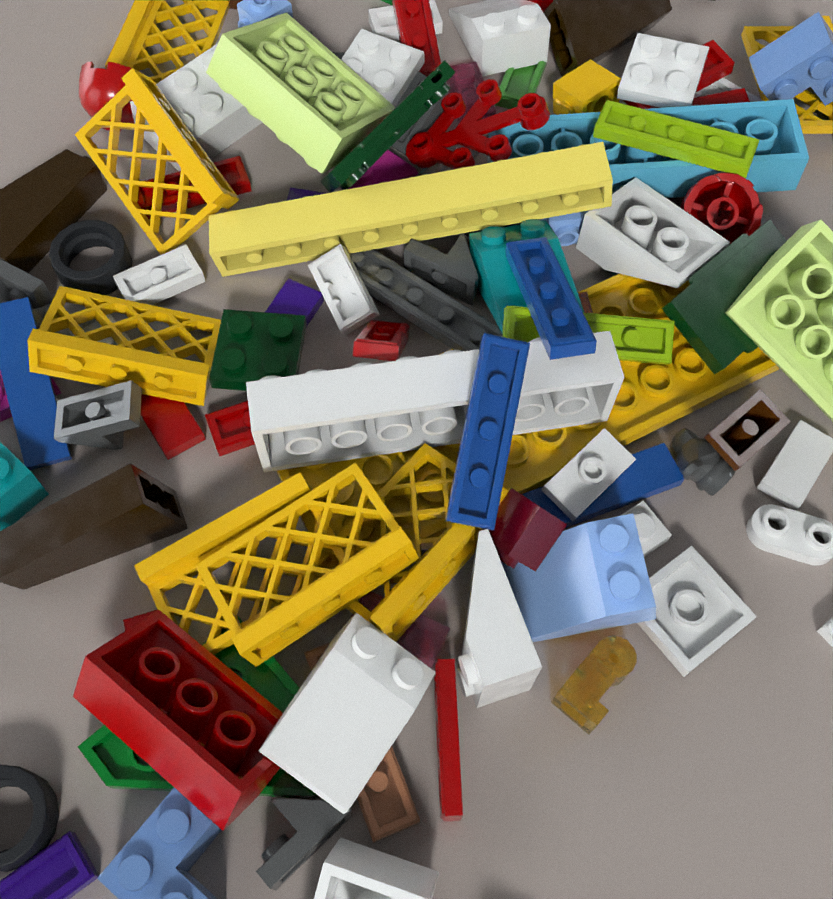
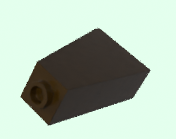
[543,0,672,77]
[0,149,107,273]
[0,463,188,590]

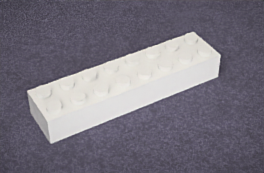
[246,331,624,472]

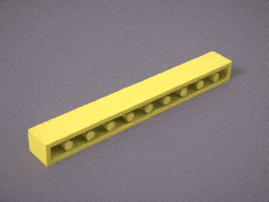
[209,142,613,277]

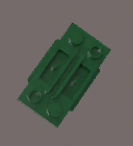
[320,60,456,193]
[661,220,787,374]

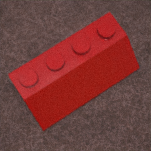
[73,610,283,831]

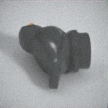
[671,428,736,496]

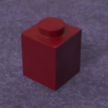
[483,488,567,571]

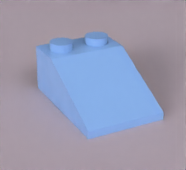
[501,513,656,642]

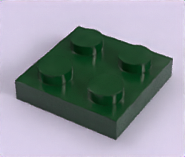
[209,309,307,391]

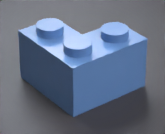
[749,11,833,106]
[97,788,222,899]

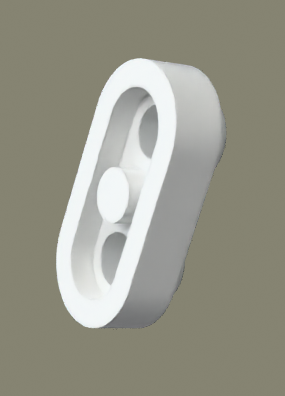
[746,504,833,566]

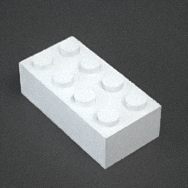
[130,26,262,171]

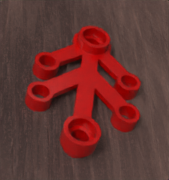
[406,79,550,170]

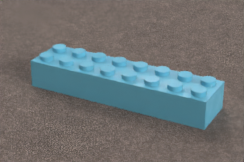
[487,99,809,198]

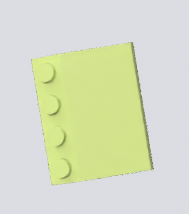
[206,13,395,174]
[725,219,833,422]

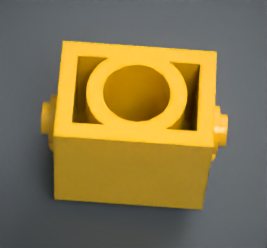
[553,59,621,115]

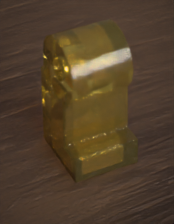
[551,635,637,735]

